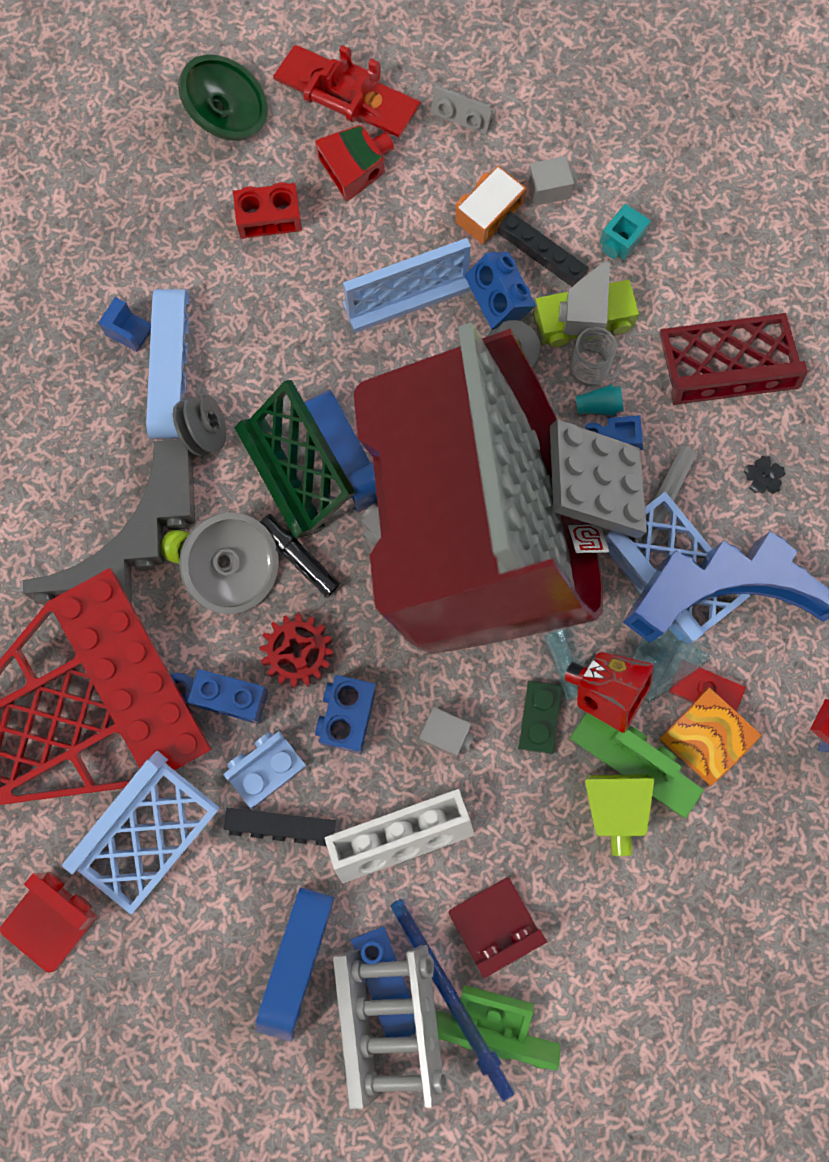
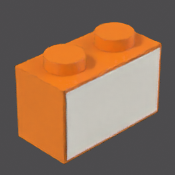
[455,165,526,245]

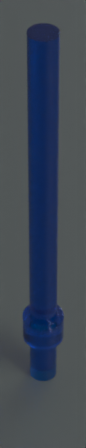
[390,899,515,1102]

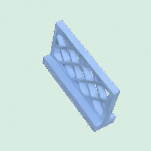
[343,238,472,333]
[605,492,750,647]
[61,751,220,915]

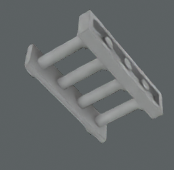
[333,945,448,1109]

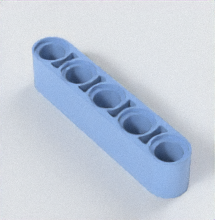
[146,289,190,439]

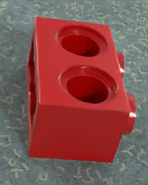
[233,182,302,239]

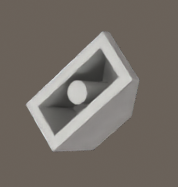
[558,262,610,337]

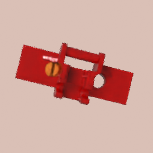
[273,44,421,138]

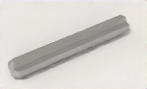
[633,446,697,555]

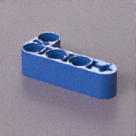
[305,389,377,513]
[256,887,334,1042]

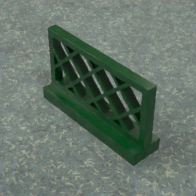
[234,380,355,538]

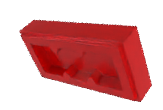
[668,660,746,712]

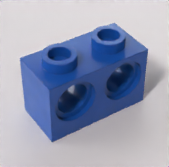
[465,252,536,330]
[188,669,269,724]
[315,675,377,754]

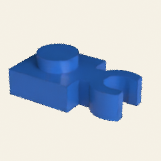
[585,415,643,450]

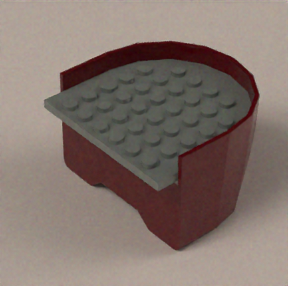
[353,322,603,654]

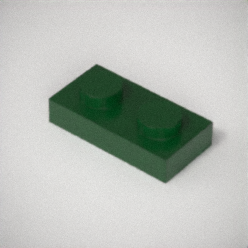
[518,681,562,755]

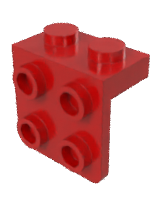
[0,871,99,973]

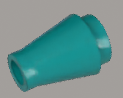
[576,384,624,416]

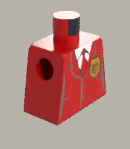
[564,652,654,734]

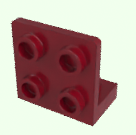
[448,878,547,979]

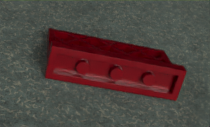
[659,313,808,405]

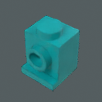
[599,203,651,260]

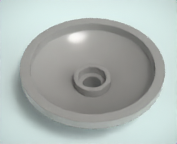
[180,512,279,614]

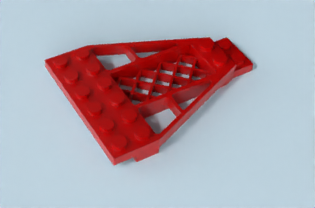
[0,568,212,805]

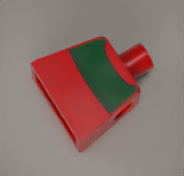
[315,125,394,202]

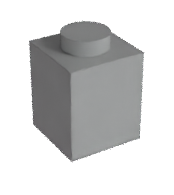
[527,156,577,206]
[419,707,474,759]

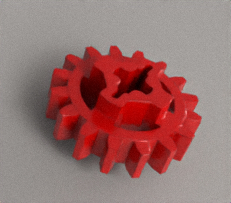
[259,613,334,689]

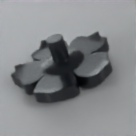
[744,455,786,494]

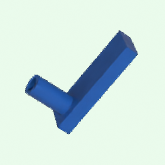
[351,926,416,1038]

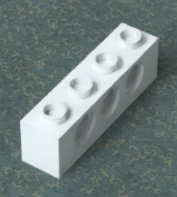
[324,789,475,884]

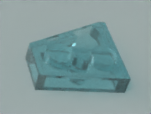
[632,633,710,703]

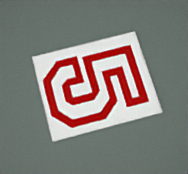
[568,525,609,553]

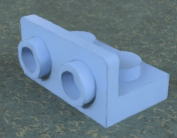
[223,731,307,809]

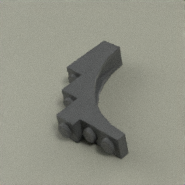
[23,439,196,604]

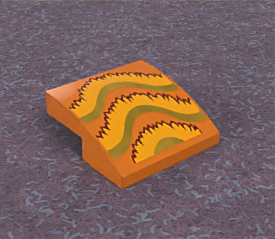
[659,687,762,786]

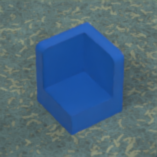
[98,297,151,352]

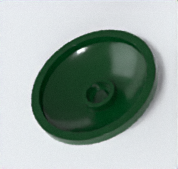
[178,54,268,141]

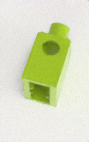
[585,774,654,856]

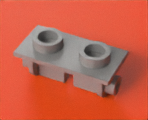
[430,86,496,135]

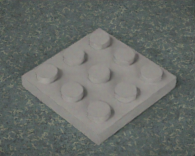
[550,419,647,539]

